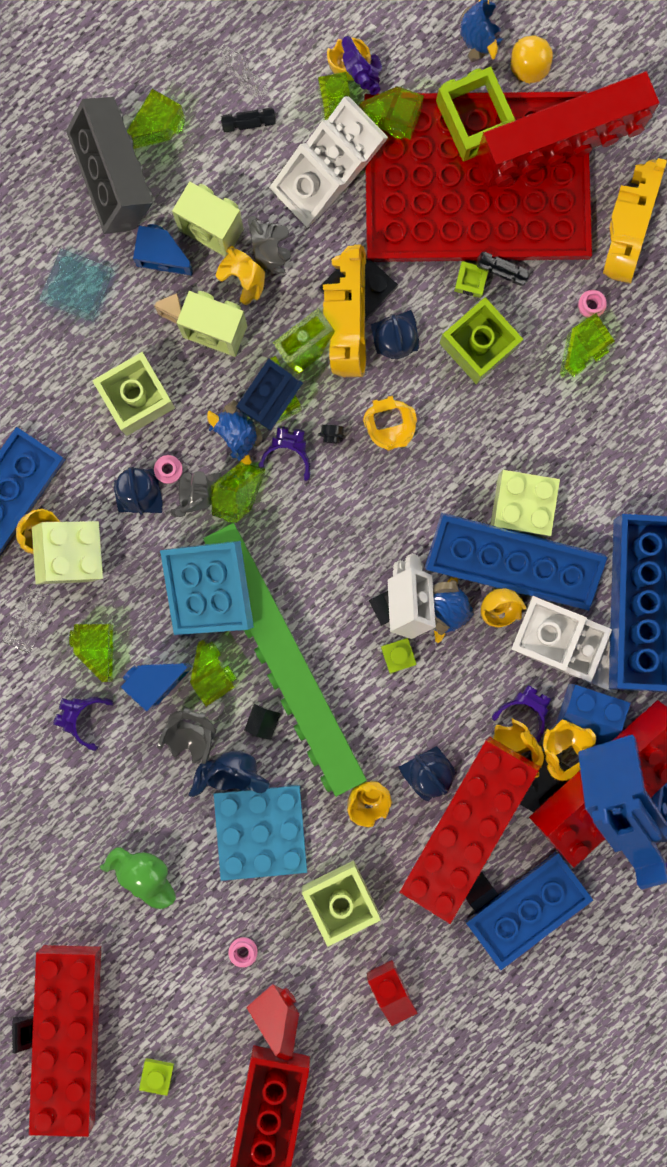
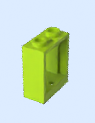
[436,67,515,162]

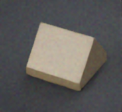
[154,293,182,324]

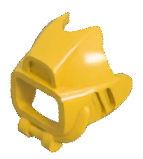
[216,246,265,305]
[363,395,417,451]
[493,718,544,778]
[543,719,596,782]

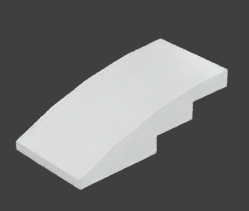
[269,96,388,228]
[511,596,617,694]

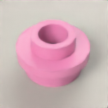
[578,290,607,319]
[154,455,183,484]
[228,937,258,968]

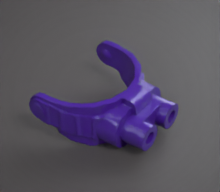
[342,36,382,95]
[258,426,310,481]
[492,685,551,744]
[53,697,114,751]

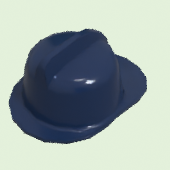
[371,310,419,359]
[114,467,163,515]
[398,746,456,802]

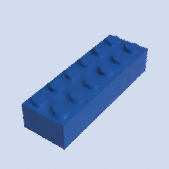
[609,514,667,692]

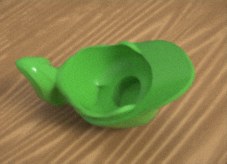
[100,847,176,909]

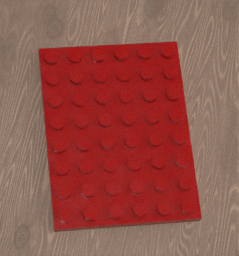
[364,91,592,262]

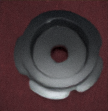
[318,425,346,444]

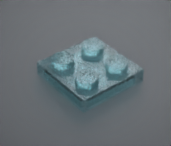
[39,248,114,322]

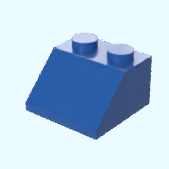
[121,663,193,712]
[555,684,631,746]

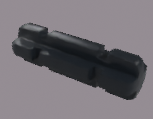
[221,107,276,132]
[476,252,529,286]

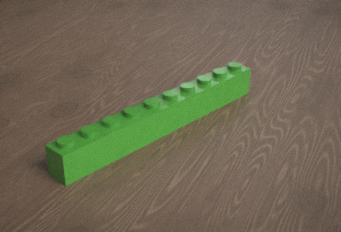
[203,523,367,797]

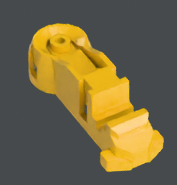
[603,158,667,284]
[323,244,366,377]

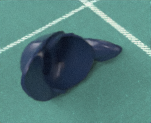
[188,751,269,797]

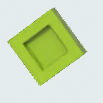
[454,261,489,298]
[381,638,417,674]
[139,1058,174,1096]

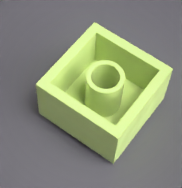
[172,181,244,257]
[177,291,247,357]
[92,352,175,436]
[490,470,560,539]
[32,521,103,584]
[302,860,381,947]

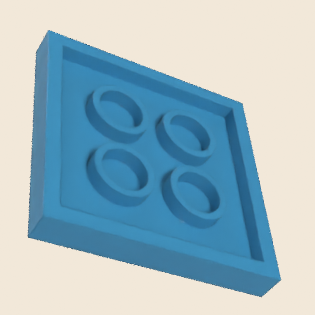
[160,541,254,635]
[214,785,307,881]

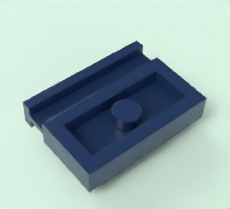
[236,358,303,431]

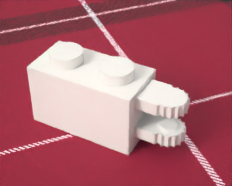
[388,553,436,639]

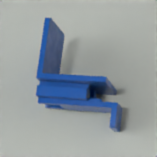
[578,735,667,890]

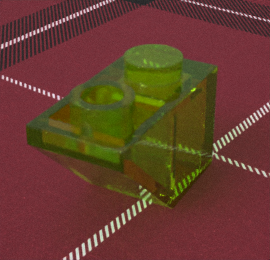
[359,86,424,139]
[560,313,615,378]
[190,639,237,707]

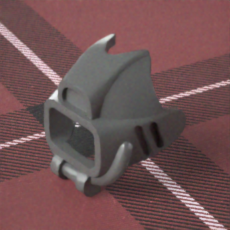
[248,216,291,274]
[170,471,222,517]
[157,707,216,764]

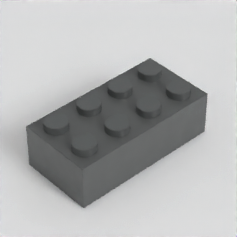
[66,97,153,234]

